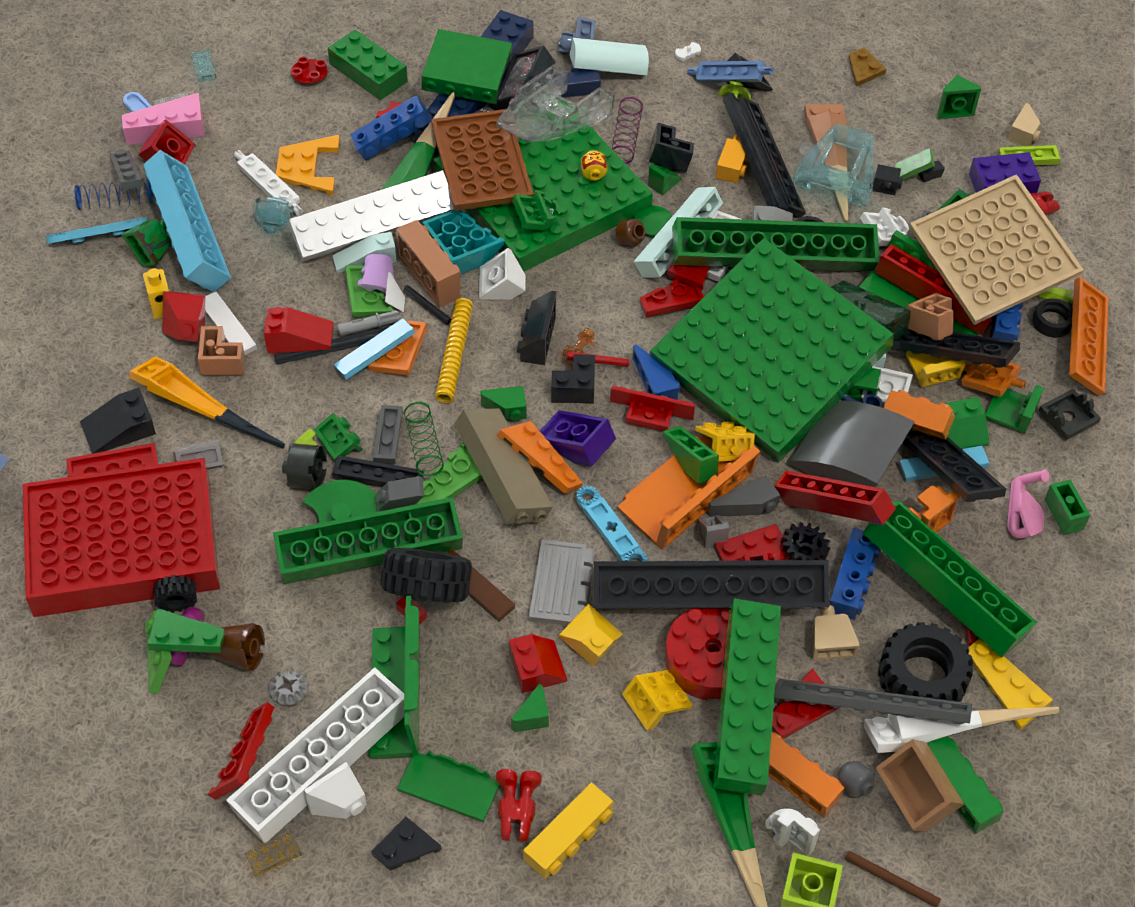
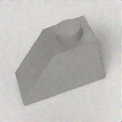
[752,205,793,221]

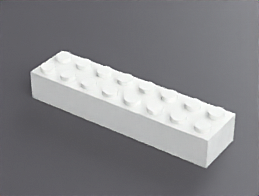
[289,171,454,262]
[227,668,405,844]

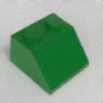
[944,397,989,449]

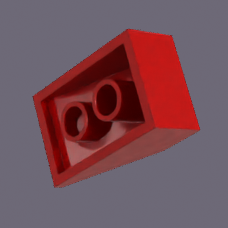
[264,307,334,354]

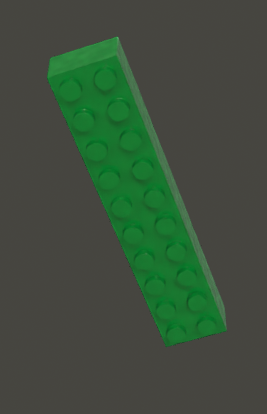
[672,217,880,271]

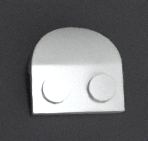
[860,207,909,246]
[765,809,820,856]

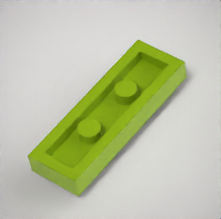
[998,145,1060,165]

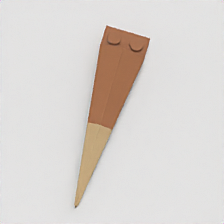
[804,104,848,223]

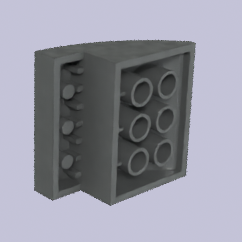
[789,401,915,487]

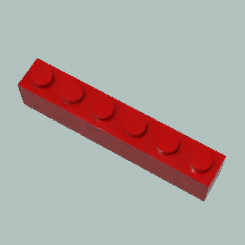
[875,244,994,335]
[774,471,896,525]

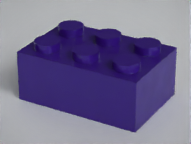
[969,152,1041,194]

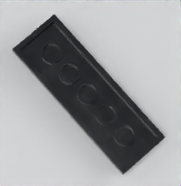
[891,324,1020,368]
[903,429,1007,502]

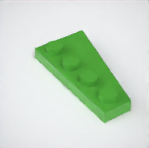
[416,441,483,504]

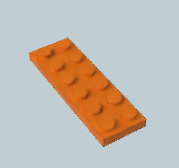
[1069,276,1109,396]

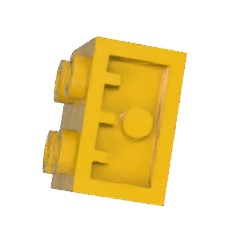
[906,351,966,388]
[695,422,755,462]
[622,670,693,731]

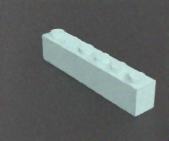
[633,187,723,278]

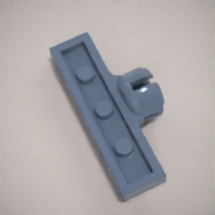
[558,17,596,72]

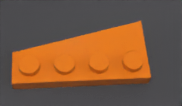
[497,421,583,494]

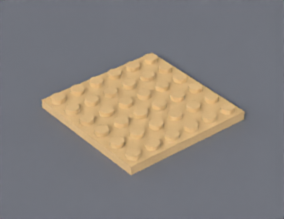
[909,174,1084,325]

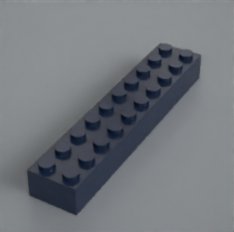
[414,10,533,153]

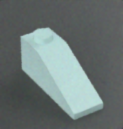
[333,232,396,273]

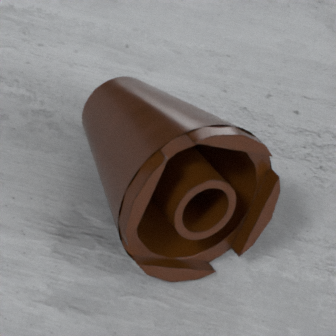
[201,623,265,670]

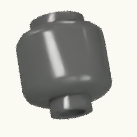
[838,761,874,798]

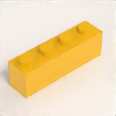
[523,782,613,879]

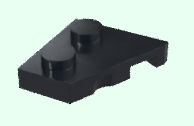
[371,817,442,871]

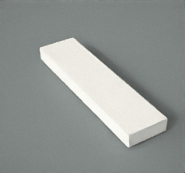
[205,292,257,355]

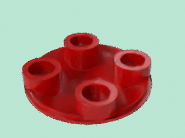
[290,56,328,84]

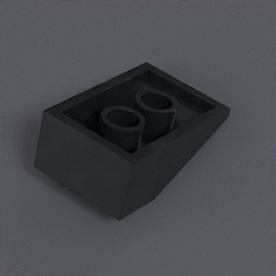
[80,388,156,454]

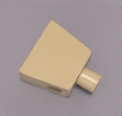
[812,605,860,660]

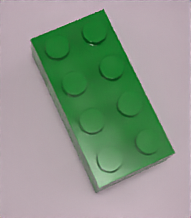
[328,29,408,101]

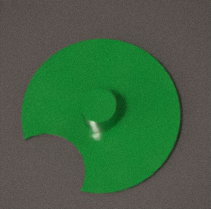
[302,480,377,523]

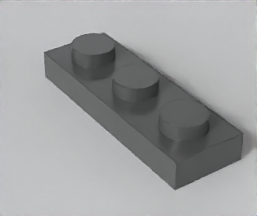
[373,405,403,464]

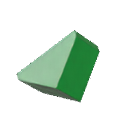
[648,164,682,196]
[511,684,549,732]

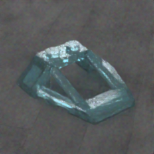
[792,123,874,207]

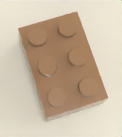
[876,739,964,832]

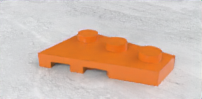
[368,320,428,376]

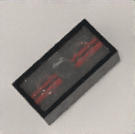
[490,45,555,118]

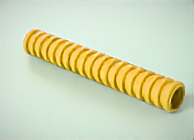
[435,298,473,403]

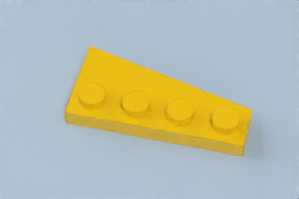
[968,638,1053,731]

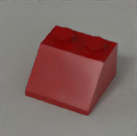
[509,634,567,693]

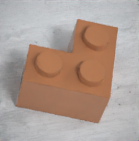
[907,293,953,340]
[198,326,246,375]

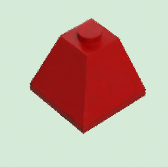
[138,119,195,165]
[162,291,206,342]

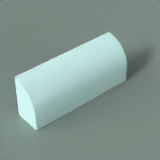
[570,38,649,75]

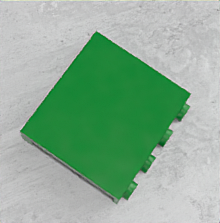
[421,29,512,104]

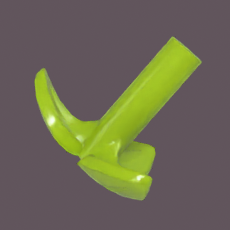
[718,81,751,113]

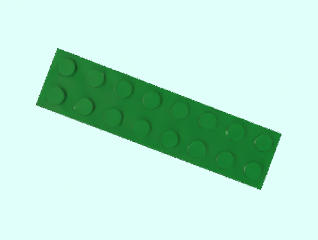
[273,497,463,584]
[862,500,1038,657]
[713,598,781,796]

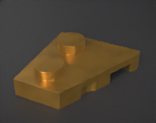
[849,47,887,86]

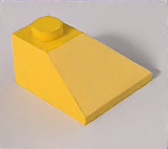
[558,604,623,667]

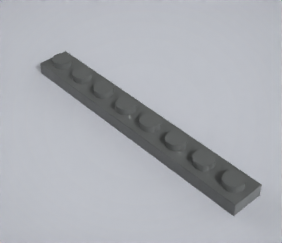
[775,678,973,724]

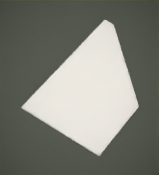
[385,272,405,312]

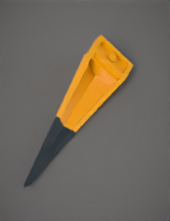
[129,356,285,449]

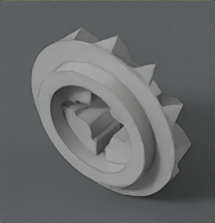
[269,669,307,705]

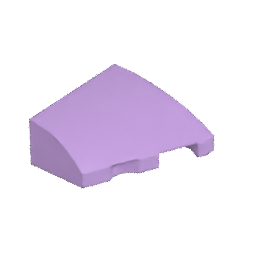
[358,254,394,294]

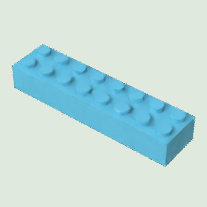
[144,150,231,292]

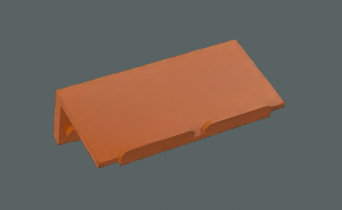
[617,435,760,550]

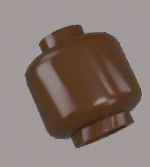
[616,219,646,246]

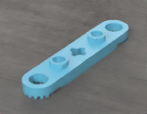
[46,217,148,243]
[576,486,647,561]

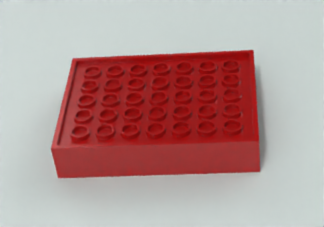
[23,458,220,617]

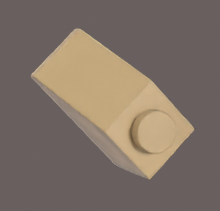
[1008,103,1041,146]

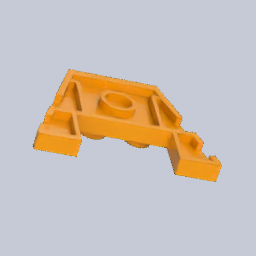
[276,135,340,195]

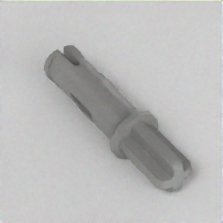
[337,310,400,337]

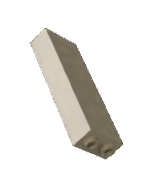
[455,409,553,524]

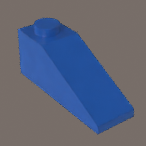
[632,345,681,400]

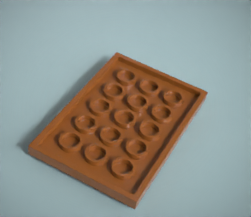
[431,109,533,211]

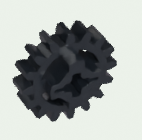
[780,522,830,560]

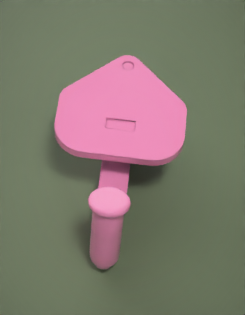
[1007,469,1049,539]

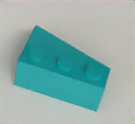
[422,210,505,274]

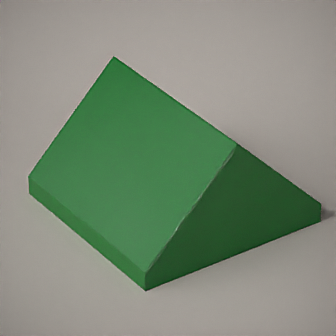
[937,75,981,119]

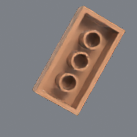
[396,220,462,308]

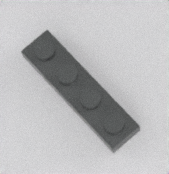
[110,150,142,190]

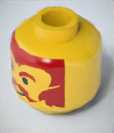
[581,150,607,181]

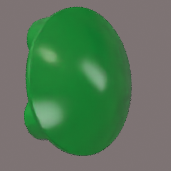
[634,205,672,239]

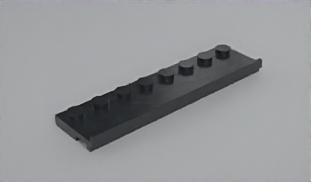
[723,93,806,218]

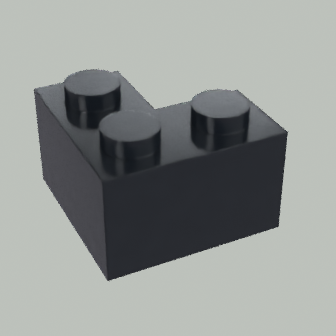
[649,122,694,172]
[551,354,595,404]

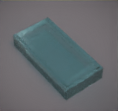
[191,49,217,82]

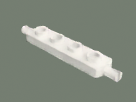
[234,150,303,216]

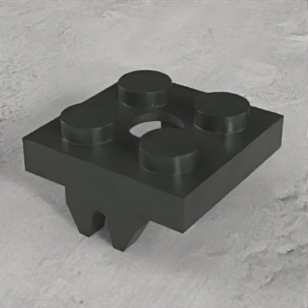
[1038,389,1101,440]

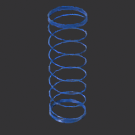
[74,179,154,210]

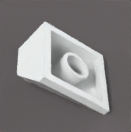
[479,248,525,300]
[304,762,367,819]

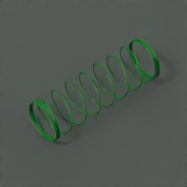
[404,402,444,476]

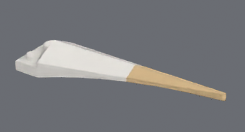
[864,707,1059,753]

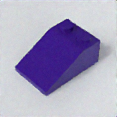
[540,410,616,467]

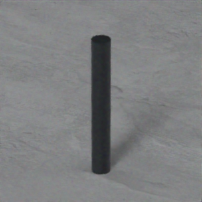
[403,285,452,325]

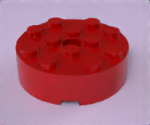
[665,608,730,700]

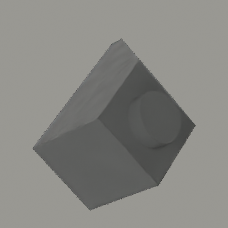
[375,476,424,512]

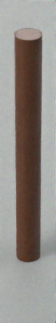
[845,851,941,907]

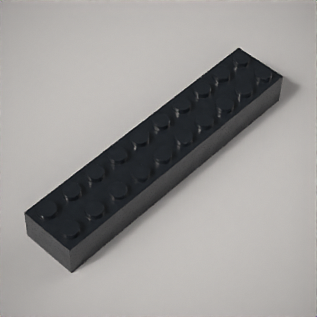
[594,560,829,610]

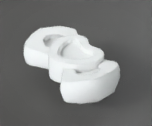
[675,42,701,62]

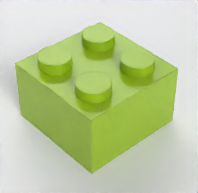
[780,852,843,907]

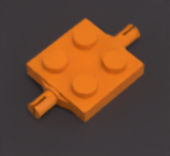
[962,363,1026,397]

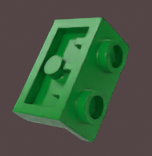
[313,413,363,461]

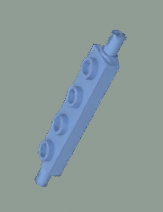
[687,61,774,82]

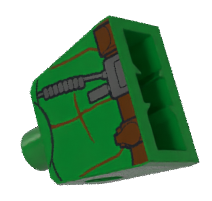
[122,219,171,267]

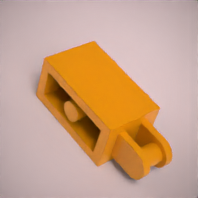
[716,134,749,183]

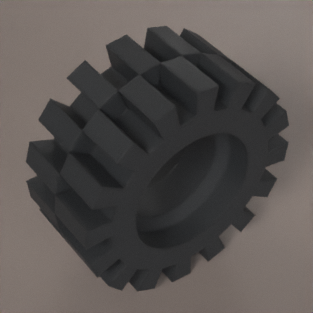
[153,575,197,613]

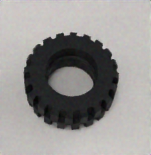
[380,548,472,602]
[878,622,973,702]

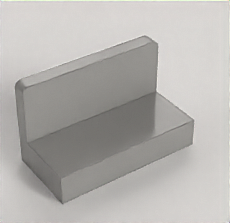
[175,440,223,468]

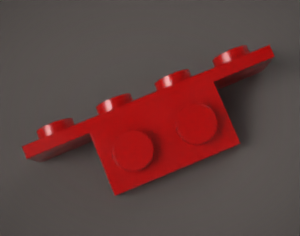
[610,386,696,431]

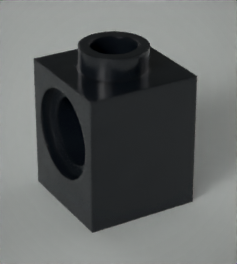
[872,164,903,196]

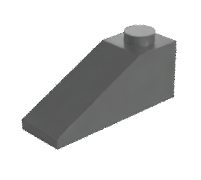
[707,475,780,516]

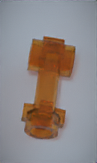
[563,328,595,362]

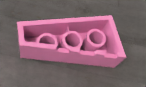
[122,93,204,145]

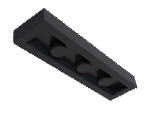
[333,455,424,487]

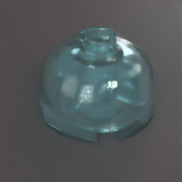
[253,197,294,233]

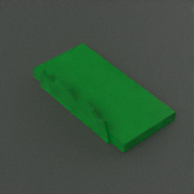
[397,750,500,823]

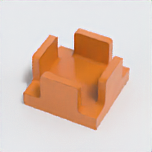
[909,485,960,533]

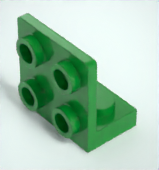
[986,385,1044,434]

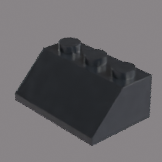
[517,291,557,365]

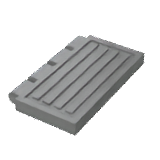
[529,539,595,626]

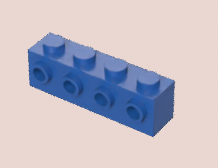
[350,95,432,160]
[990,302,1024,341]
[829,527,880,620]

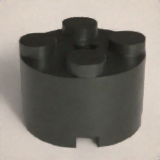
[282,443,327,490]

